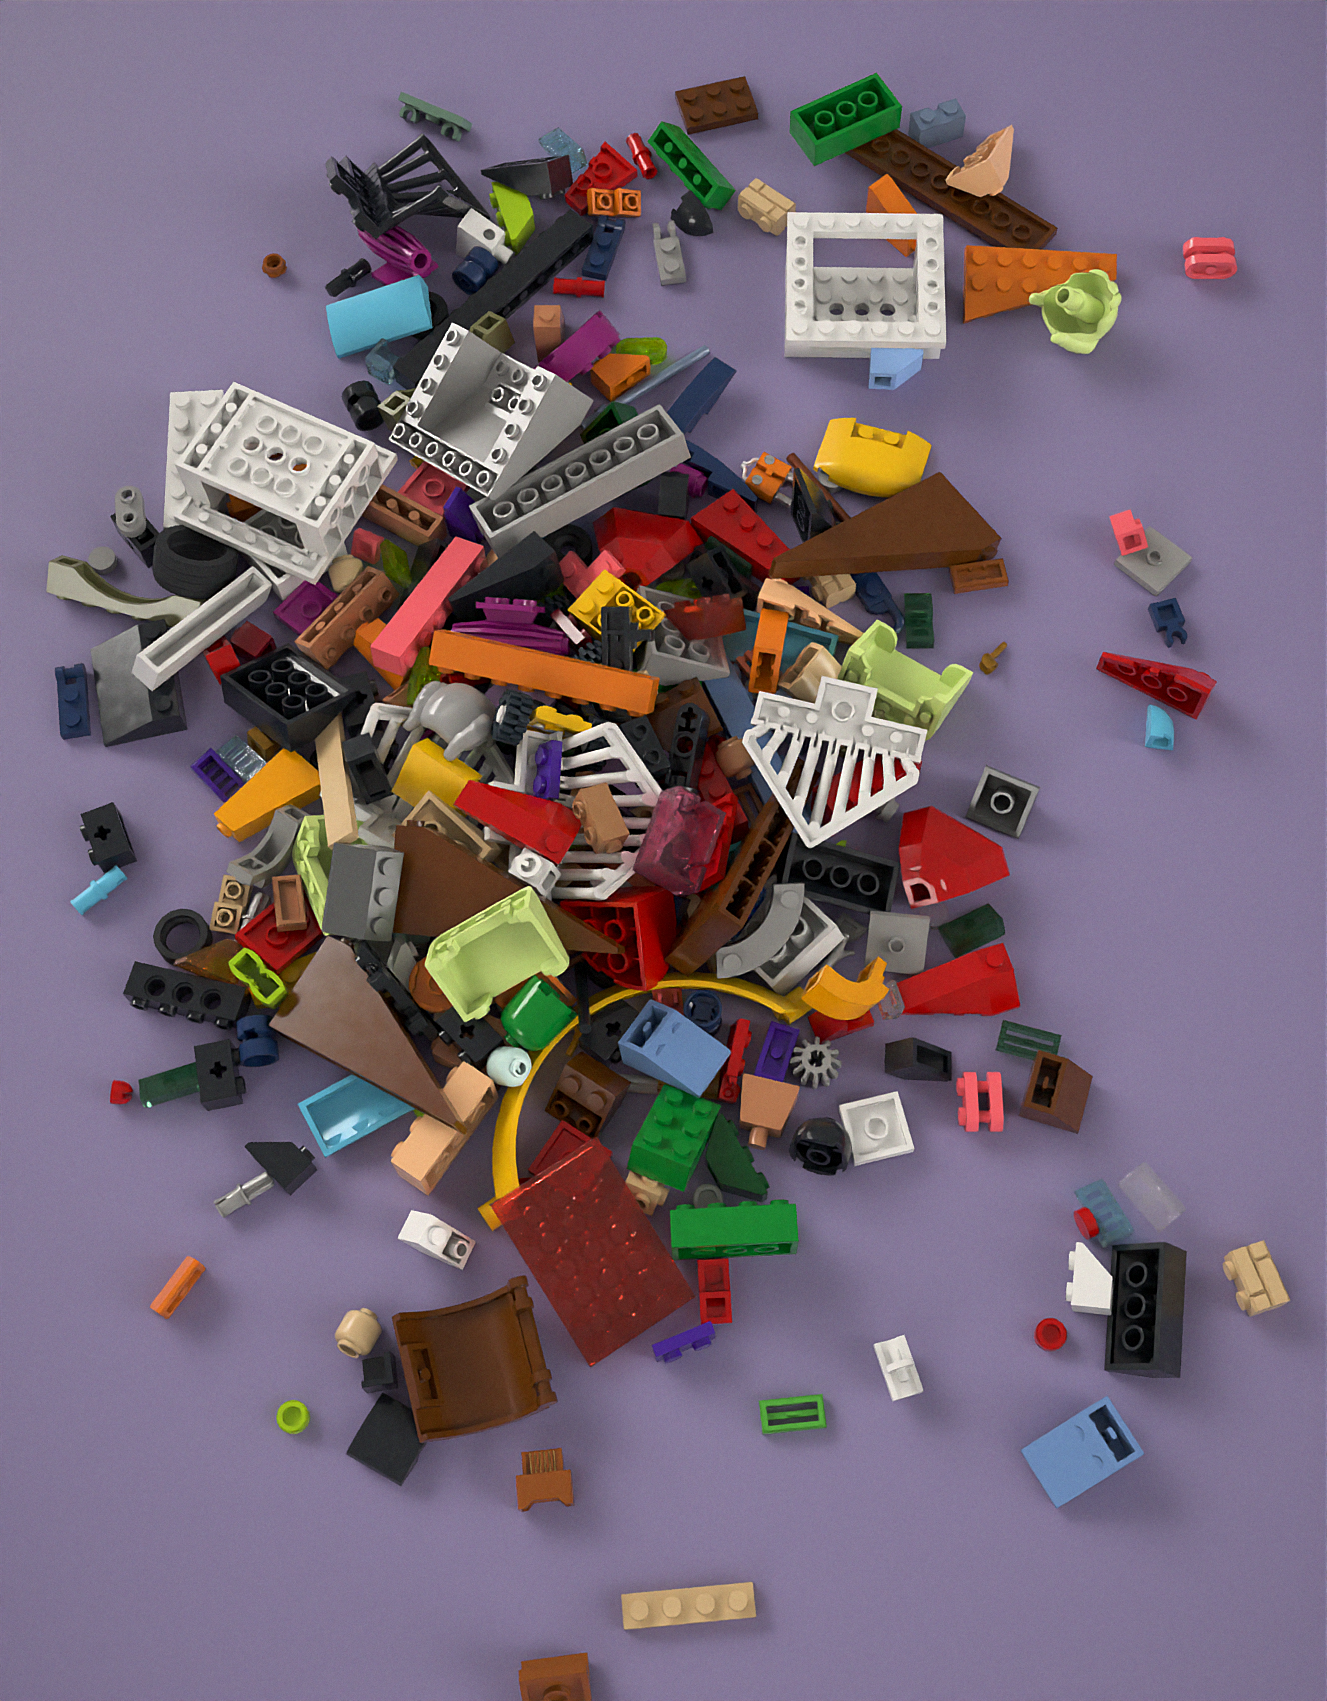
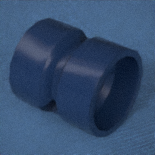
[452,246,499,295]
[684,990,722,1037]
[236,1014,279,1067]

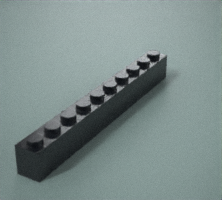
[393,209,593,390]

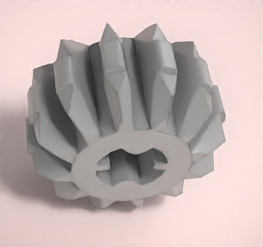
[790,1037,842,1089]

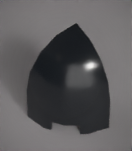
[670,190,713,236]

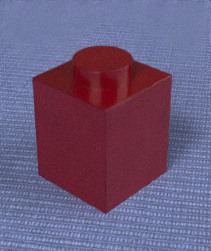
[229,620,277,662]

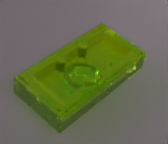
[380,539,412,589]

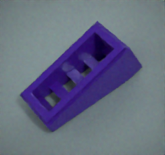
[190,748,245,803]

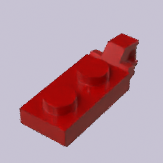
[715,1018,752,1104]

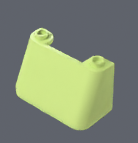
[837,619,974,741]
[292,815,368,936]
[424,886,569,1022]

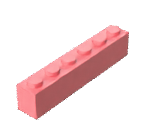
[370,536,488,676]

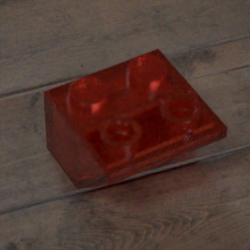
[664,593,746,641]

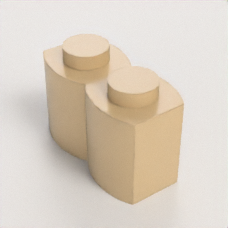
[778,642,842,704]

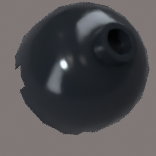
[789,1117,852,1176]

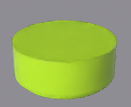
[276,1400,310,1434]

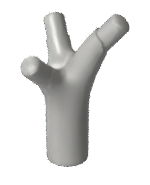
[818,933,855,971]

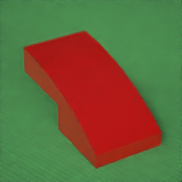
[697,1258,732,1325]

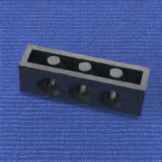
[123,961,252,1031]

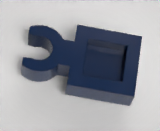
[1148,598,1188,648]

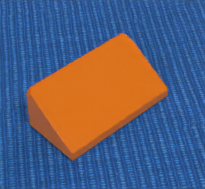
[150,1256,206,1319]

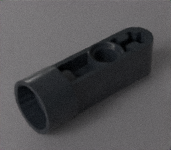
[660,703,710,816]

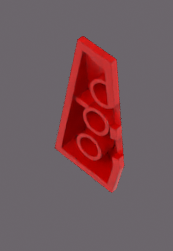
[1096,652,1217,720]
[888,943,1020,1016]

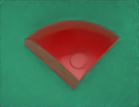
[560,886,676,991]

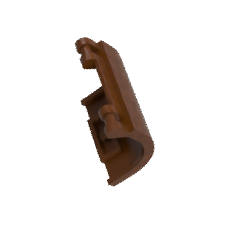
[392,1275,558,1443]

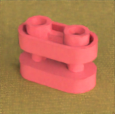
[1183,237,1237,279]
[956,1072,1004,1132]

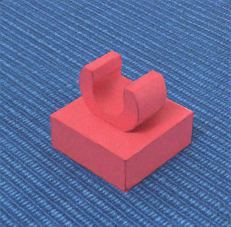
[351,528,384,564]
[652,988,684,1016]

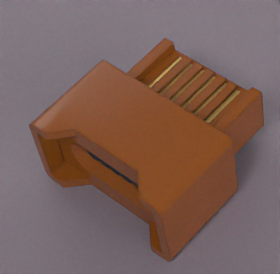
[516,1448,575,1512]

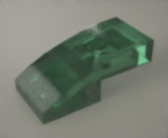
[904,593,935,649]

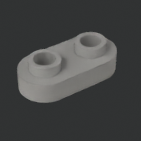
[115,486,146,538]

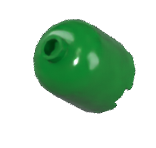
[501,974,578,1051]

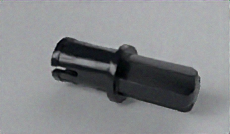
[325,258,372,297]

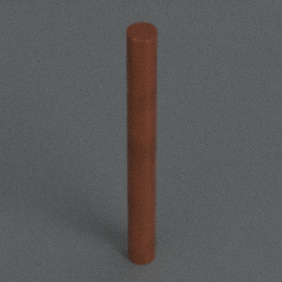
[786,453,851,523]

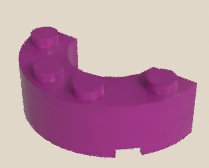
[533,310,621,382]

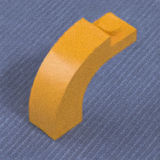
[801,956,889,1020]

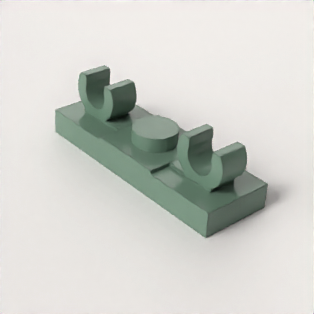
[398,92,472,141]

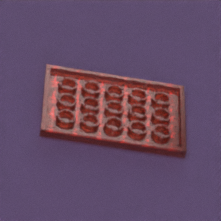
[490,1136,696,1367]

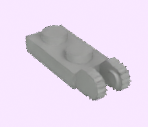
[652,220,686,286]

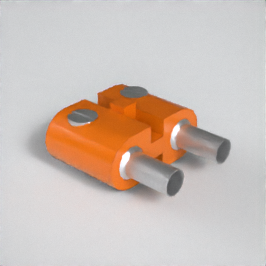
[740,452,793,508]

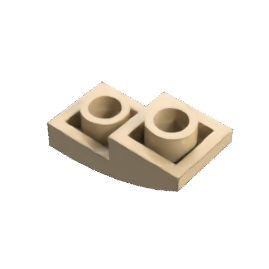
[209,875,253,934]

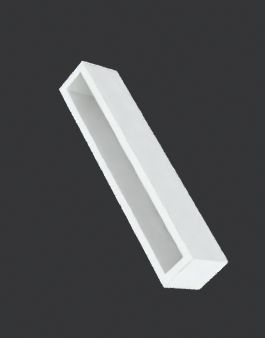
[132,566,273,691]

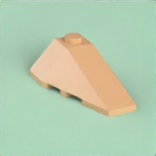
[945,125,1014,197]
[756,578,864,645]

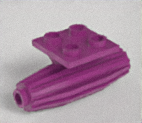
[357,226,438,286]
[451,597,571,656]

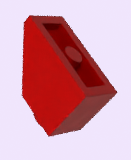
[202,635,241,685]

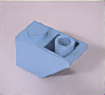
[868,348,923,390]

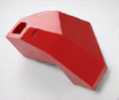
[592,507,704,592]
[899,805,1010,909]

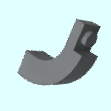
[226,804,311,889]

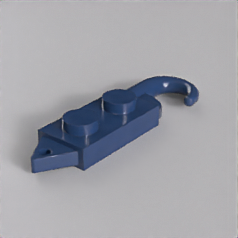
[850,572,905,634]

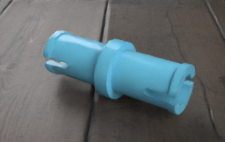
[70,865,128,915]

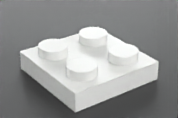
[838,1091,914,1166]

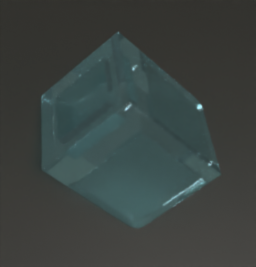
[365,338,400,385]

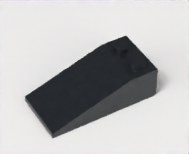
[448,531,565,623]

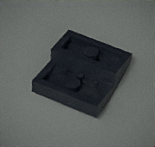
[346,1393,427,1486]

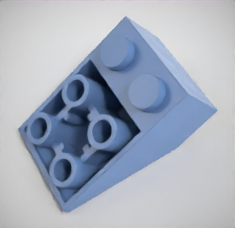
[618,999,731,1098]
[1020,1396,1144,1509]

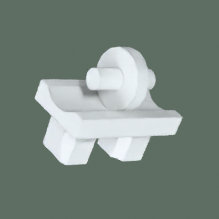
[874,1335,924,1402]

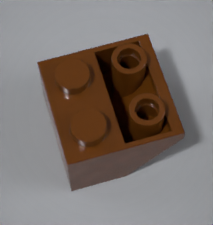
[1018,1050,1093,1134]
[545,1051,631,1141]

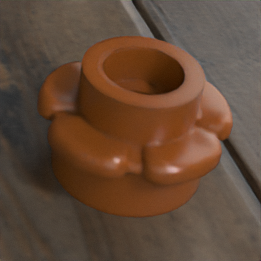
[262,253,287,278]

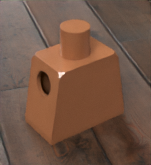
[739,1073,800,1150]

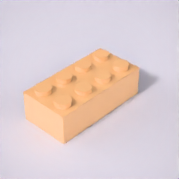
[391,1061,499,1196]

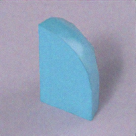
[1145,704,1174,750]

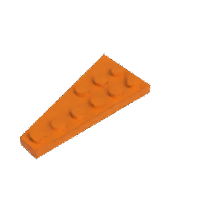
[963,245,1117,324]

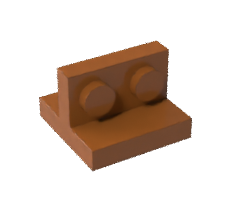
[518,1652,592,1701]

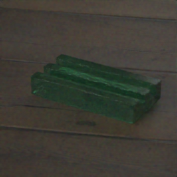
[995,1020,1062,1060]

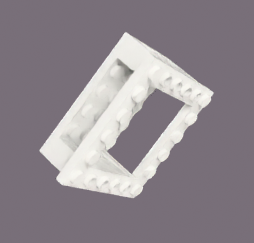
[784,212,946,359]
[173,382,398,585]

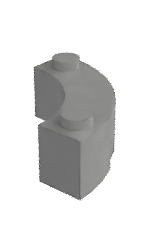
[716,882,804,979]

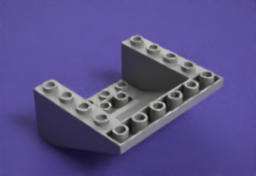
[388,323,593,501]

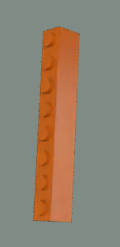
[429,629,660,717]

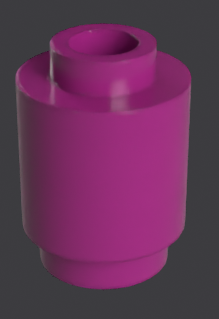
[670,463,709,498]

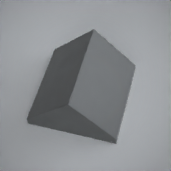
[965,765,1040,839]

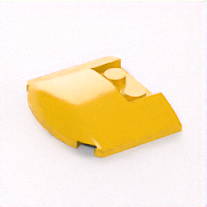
[813,418,932,498]

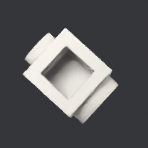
[508,847,561,897]

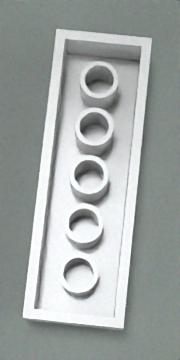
[163,390,226,529]

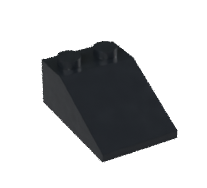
[481,155,573,199]
[791,468,840,543]

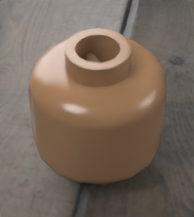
[715,736,755,780]

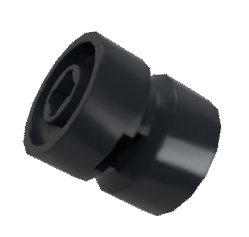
[341,380,384,431]

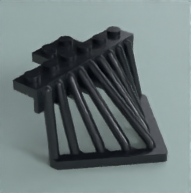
[325,133,491,239]

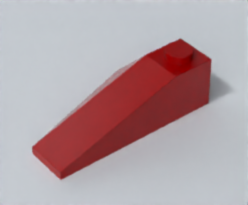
[453,780,582,867]

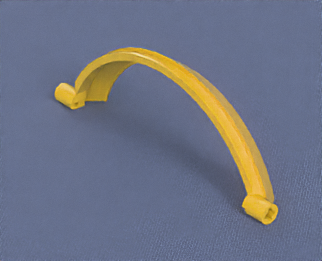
[477,972,813,1231]

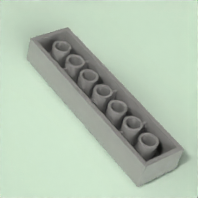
[469,404,691,559]

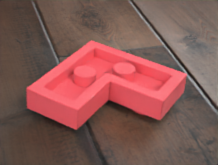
[559,549,626,599]

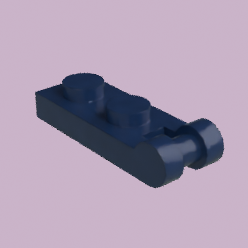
[582,215,626,281]
[55,663,91,740]

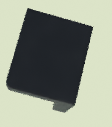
[361,1351,399,1393]

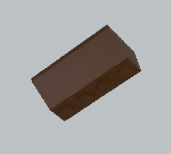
[613,677,723,754]

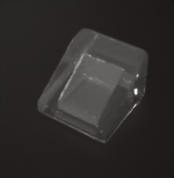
[877,980,905,1020]

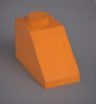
[590,353,651,402]

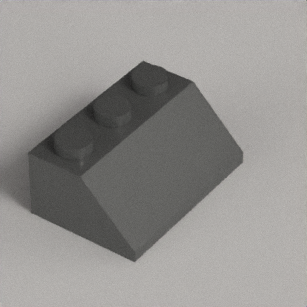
[321,842,404,941]

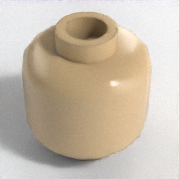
[328,555,364,593]
[335,1308,382,1358]

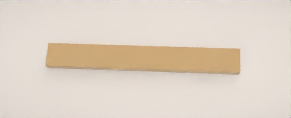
[315,712,359,851]

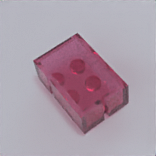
[632,786,726,897]

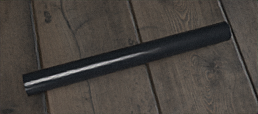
[574,962,591,1034]

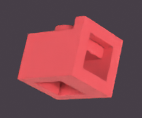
[1109,510,1148,556]

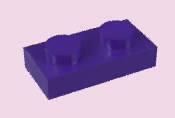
[533,740,563,801]
[753,1021,800,1082]
[652,1321,715,1364]

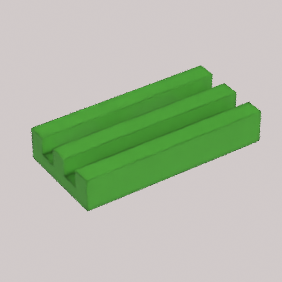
[759,1394,827,1435]

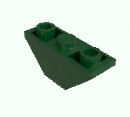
[705,1113,770,1202]

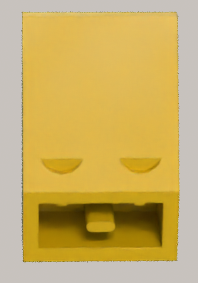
[568,569,666,652]

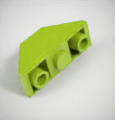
[489,181,535,256]

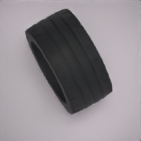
[153,525,238,599]

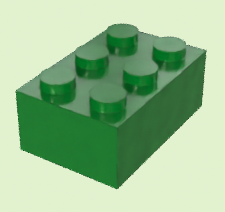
[627,1083,721,1192]

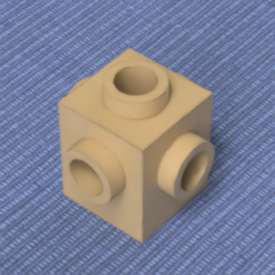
[618,1171,670,1216]

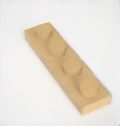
[621,1582,756,1630]

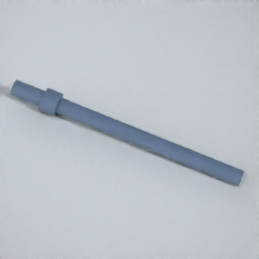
[580,345,710,431]

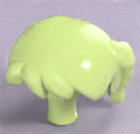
[1029,269,1122,354]

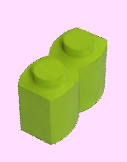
[228,948,289,1010]

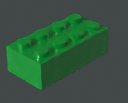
[789,72,902,166]
[670,1199,799,1261]

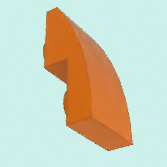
[587,188,641,217]

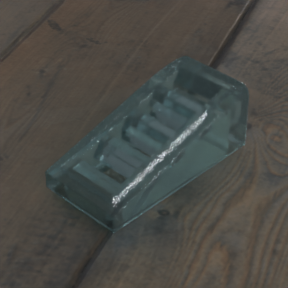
[538,127,587,174]
[216,735,267,784]
[1074,1179,1134,1248]

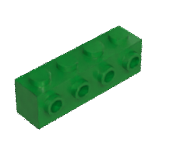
[647,121,736,210]

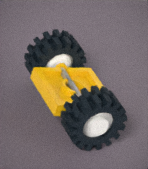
[491,689,613,772]

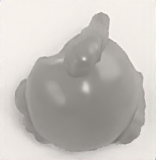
[403,681,497,761]

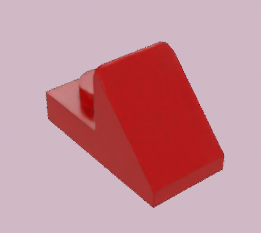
[808,1010,874,1045]

